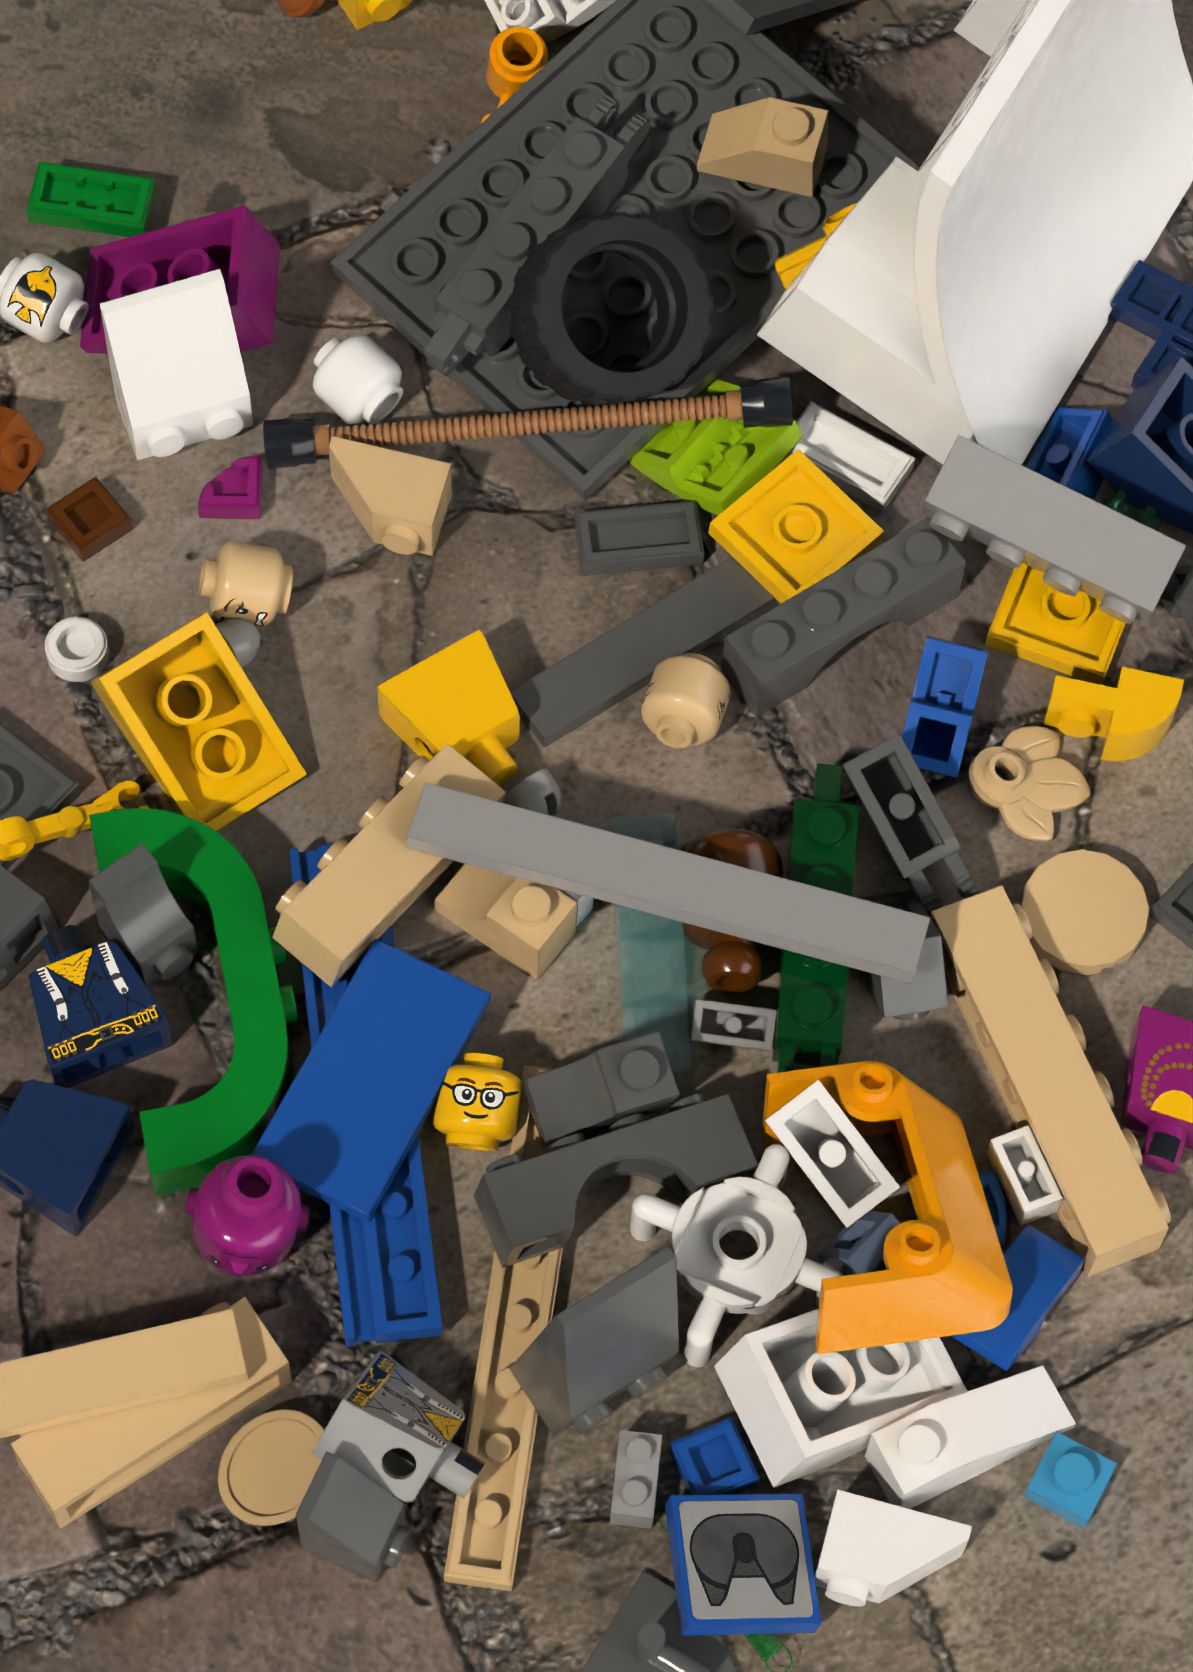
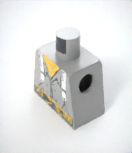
[312,1350,485,1502]

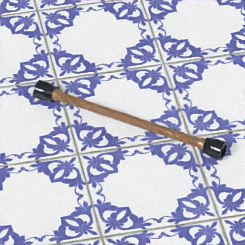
[263,377,793,469]

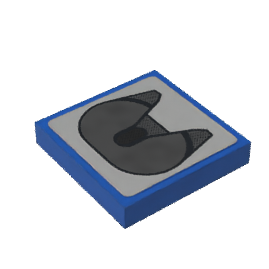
[665,1494,821,1636]

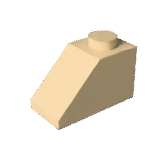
[697,97,828,197]
[329,436,452,556]

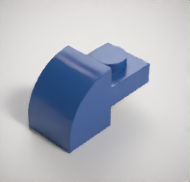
[902,635,989,777]

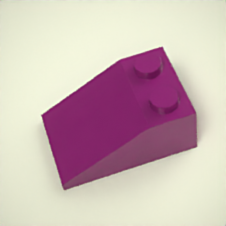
[80,205,280,354]

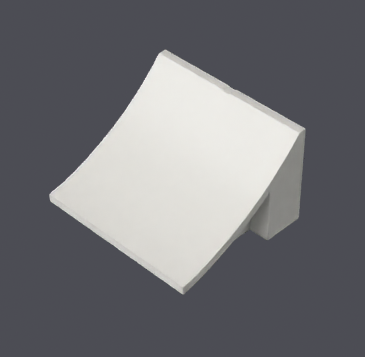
[757,0,1193,465]

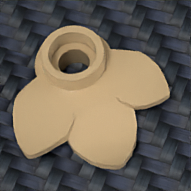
[969,726,1091,842]

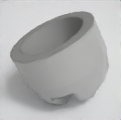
[215,618,261,668]
[505,768,562,816]

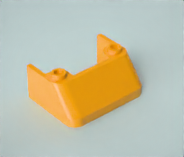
[761,1061,1013,1354]

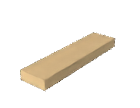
[0,1309,249,1438]

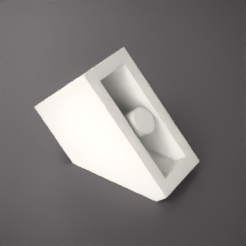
[765,1080,900,1228]
[815,1489,972,1607]

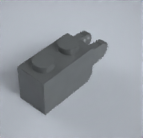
[843,734,980,917]

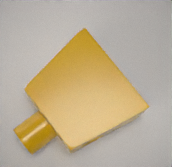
[377,630,520,787]

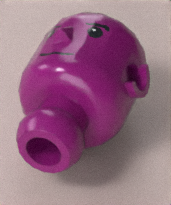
[185,1155,309,1277]

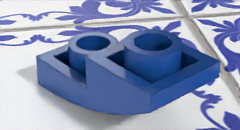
[951,1224,1085,1371]

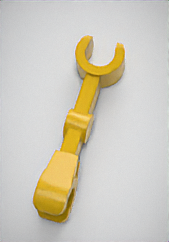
[0,781,149,861]

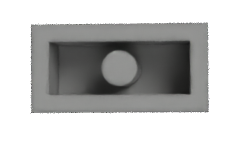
[687,999,777,1051]
[610,1430,662,1529]

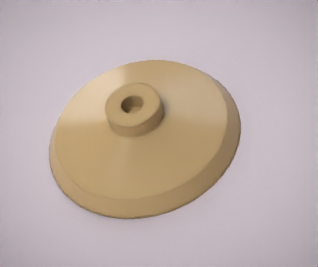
[218,1409,324,1526]

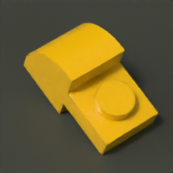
[1043,667,1184,761]

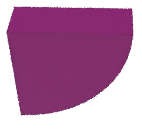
[198,455,263,519]

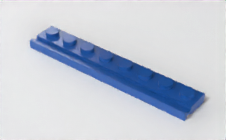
[289,844,443,1347]

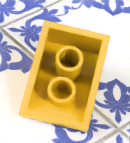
[91,612,307,831]

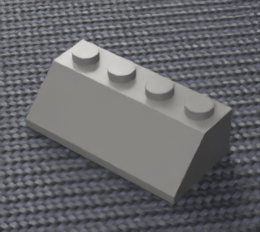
[922,435,1186,624]

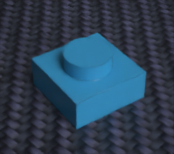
[1023,1431,1118,1529]

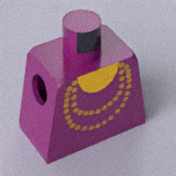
[1121,1005,1193,1173]

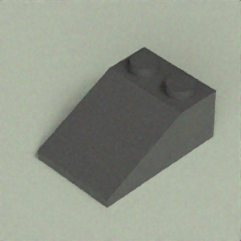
[509,1246,679,1437]

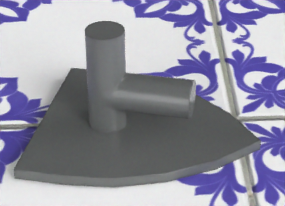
[581,1570,737,1672]

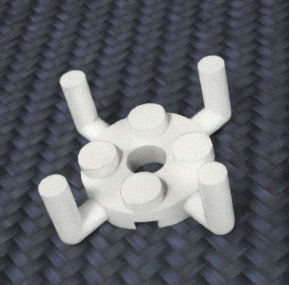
[630,1144,844,1367]

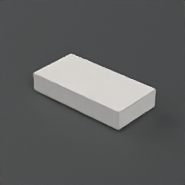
[784,402,915,513]

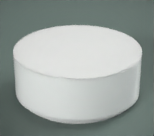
[45,617,109,682]

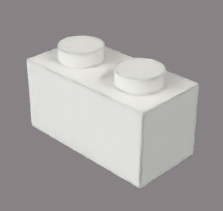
[986,1125,1063,1226]

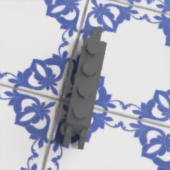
[424,95,651,377]

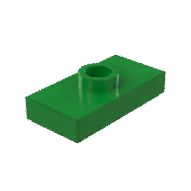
[26,161,157,237]

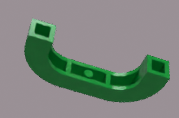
[89,808,298,1196]

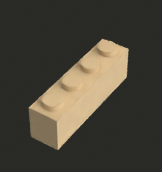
[272,743,506,988]
[11,1297,292,1529]

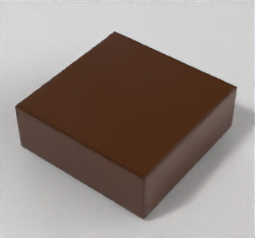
[46,477,133,562]

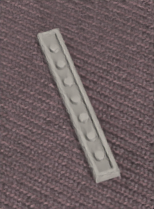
[406,782,930,984]

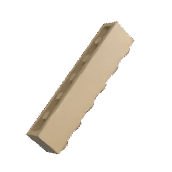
[930,885,1171,1277]

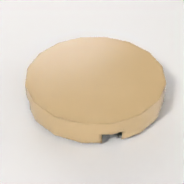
[1021,849,1149,975]

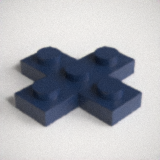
[1109,260,1193,388]

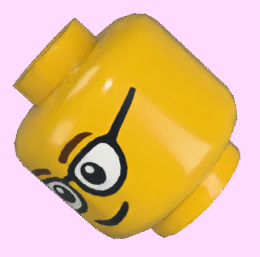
[432,1053,523,1152]

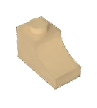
[434,863,577,981]

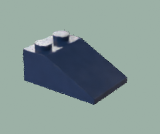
[1087,356,1193,534]

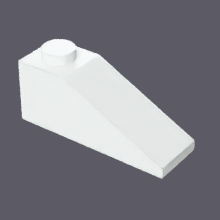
[865,1365,1076,1509]

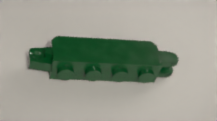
[772,763,859,1073]

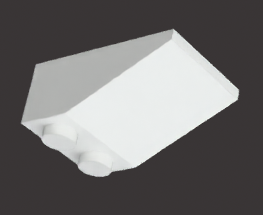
[100,269,253,460]
[714,1309,967,1488]

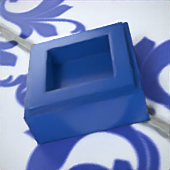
[669,1417,759,1495]

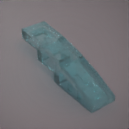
[610,814,691,1072]

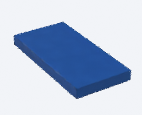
[252,939,491,1223]

